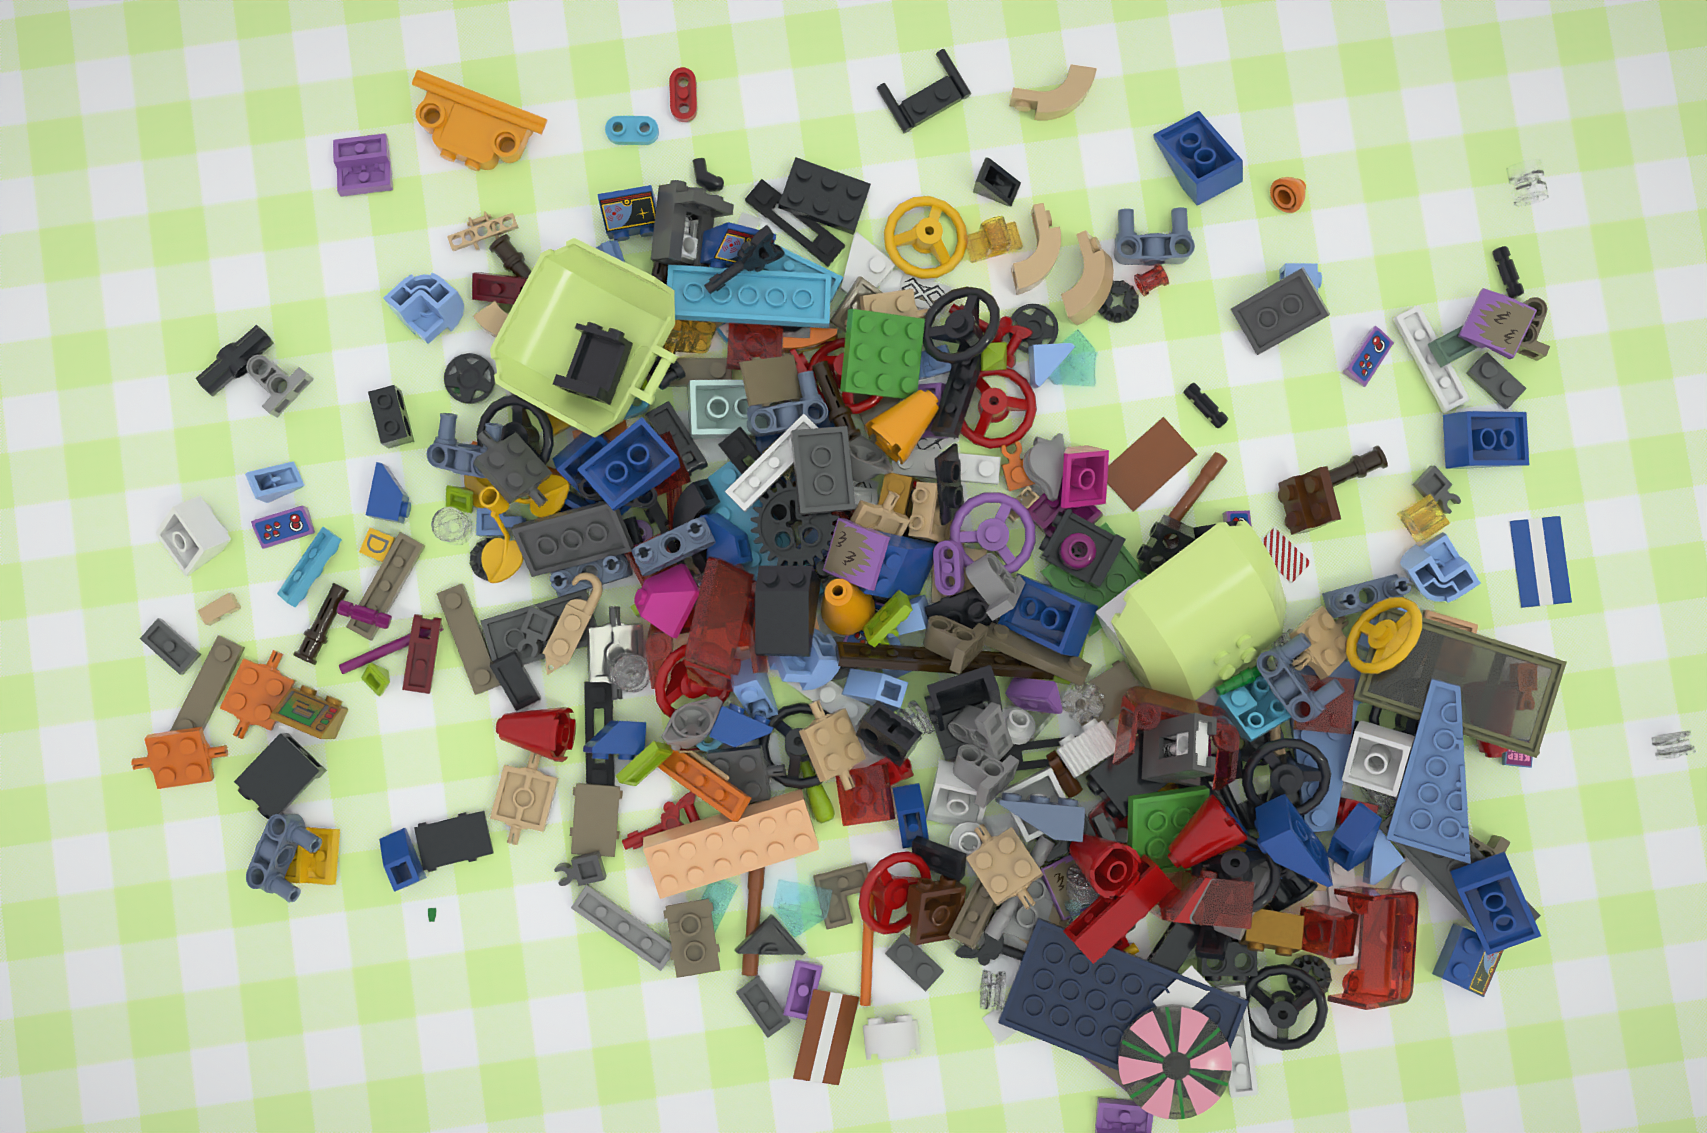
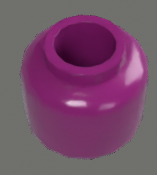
[1059,533,1096,570]

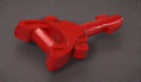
[949,303,1033,368]
[622,792,700,850]

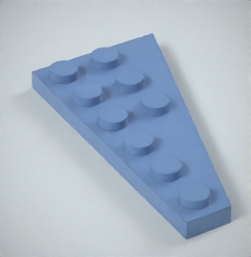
[1289,660,1365,832]
[1386,678,1471,864]

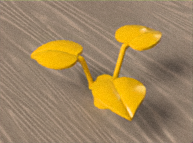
[464,475,570,584]

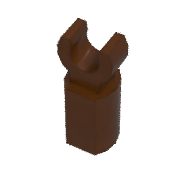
[1046,750,1083,798]

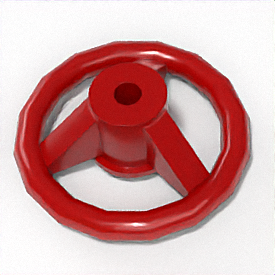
[807,338,883,414]
[960,368,1037,449]
[654,641,732,718]
[858,851,932,935]

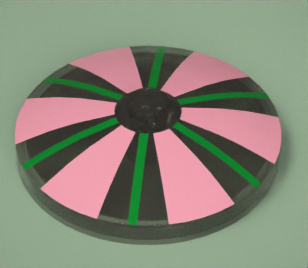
[1117,1004,1232,1120]

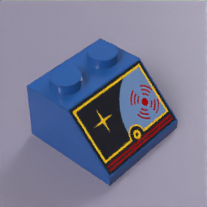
[597,185,657,242]
[700,222,776,269]
[1432,924,1504,997]

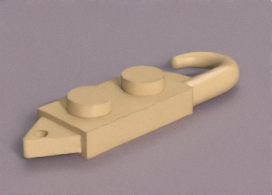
[543,572,603,675]

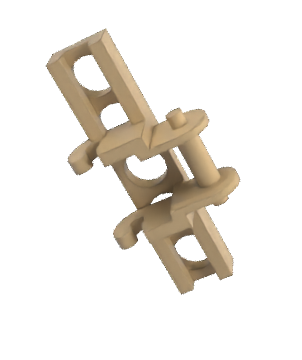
[447,211,519,252]

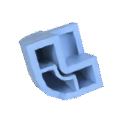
[383,272,464,344]
[1400,532,1481,603]
[768,628,841,690]

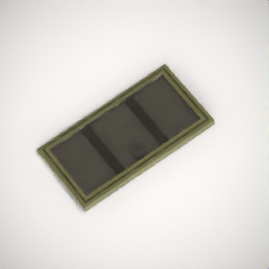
[1353,608,1567,758]

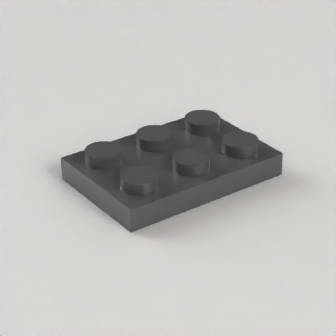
[1231,267,1330,355]
[791,426,856,515]

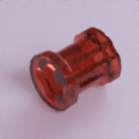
[1134,263,1169,297]

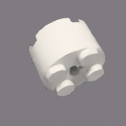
[863,1014,922,1060]

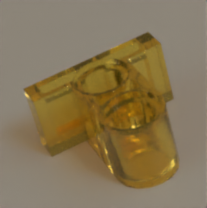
[964,216,1023,263]
[662,320,716,354]

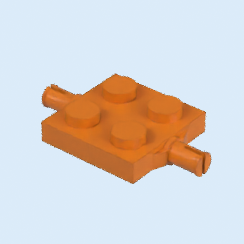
[220,650,296,739]
[131,727,228,789]

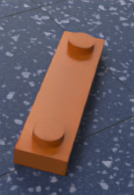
[658,743,751,822]

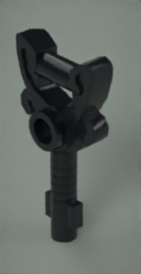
[704,225,785,294]
[954,926,1024,966]

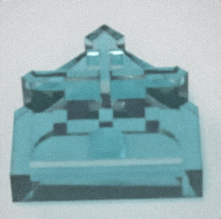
[1048,329,1098,387]
[773,879,833,938]

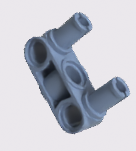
[1113,207,1195,266]
[747,371,828,436]
[426,413,503,478]
[631,517,716,576]
[550,553,633,597]
[1322,574,1411,619]
[1257,633,1345,722]
[246,814,322,903]

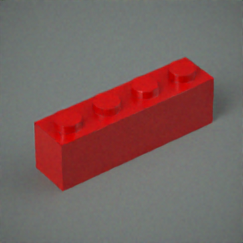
[1063,854,1175,964]

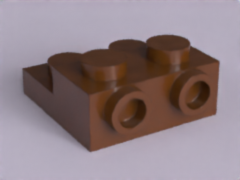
[1278,466,1341,535]
[906,875,967,946]

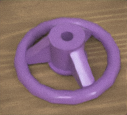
[950,492,1036,574]

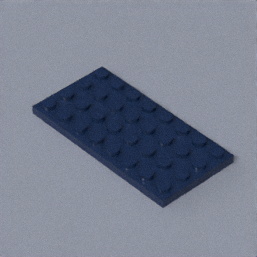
[998,917,1249,1099]

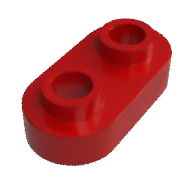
[669,67,698,123]

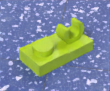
[863,590,913,647]

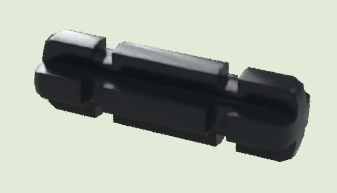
[1492,246,1524,298]
[1184,382,1229,429]

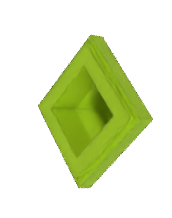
[981,342,1007,371]
[446,485,473,514]
[361,663,390,697]

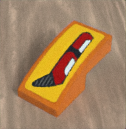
[782,328,838,353]

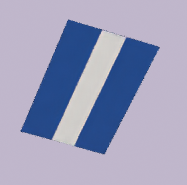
[1510,516,1572,608]

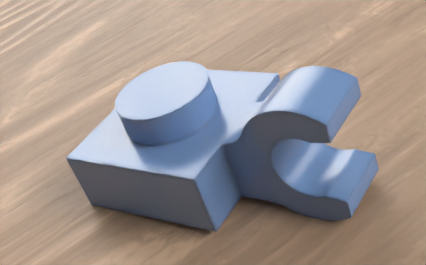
[476,508,526,536]

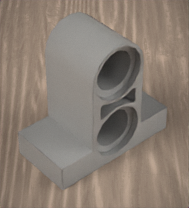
[246,355,314,418]
[966,553,1026,621]
[948,702,1013,761]
[953,744,1019,809]

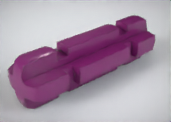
[337,600,392,629]

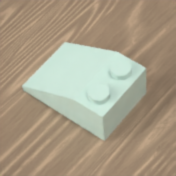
[687,380,772,439]

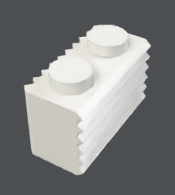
[1056,718,1122,778]

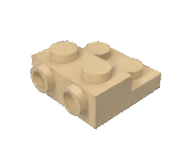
[908,482,953,544]

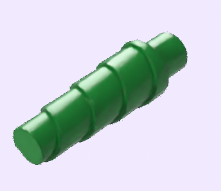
[1215,665,1262,696]

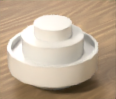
[1002,706,1036,745]
[949,821,985,863]

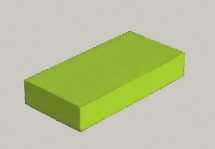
[615,741,673,786]

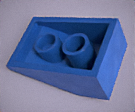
[1153,111,1243,206]
[1443,411,1530,469]
[577,417,680,511]
[552,432,648,516]
[858,530,937,598]
[998,573,1098,657]
[1254,794,1333,887]
[1450,851,1542,955]

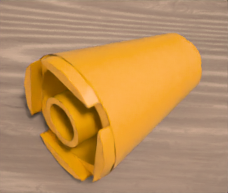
[864,390,939,464]
[821,579,875,636]

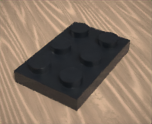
[778,157,871,235]

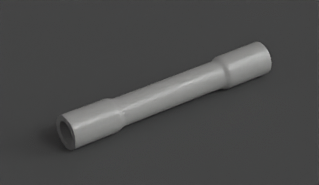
[984,836,1055,941]

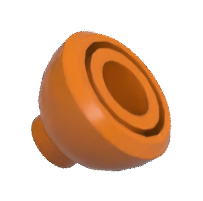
[1270,177,1306,213]

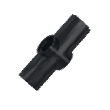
[195,324,274,397]

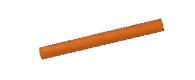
[860,893,875,1006]

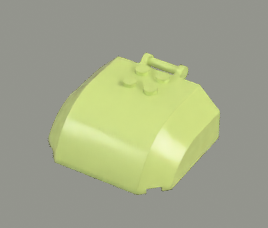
[490,238,678,438]
[1111,521,1287,701]

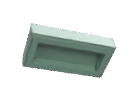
[1427,326,1479,368]

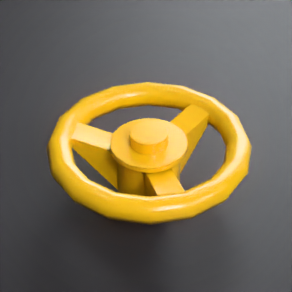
[884,196,968,279]
[1346,597,1422,674]

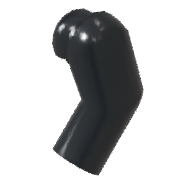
[692,158,724,192]

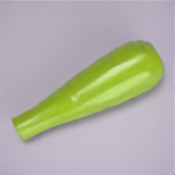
[801,761,835,824]

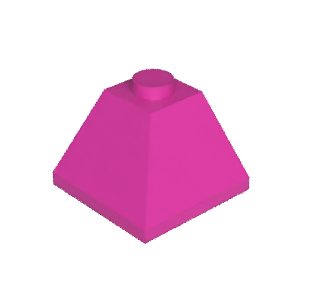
[1061,445,1109,508]
[634,564,700,639]

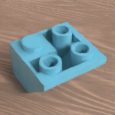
[1213,675,1292,742]

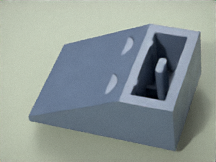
[995,793,1085,842]

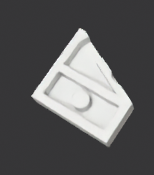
[841,232,896,294]

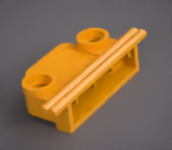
[412,70,548,172]

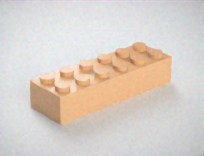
[643,789,820,899]

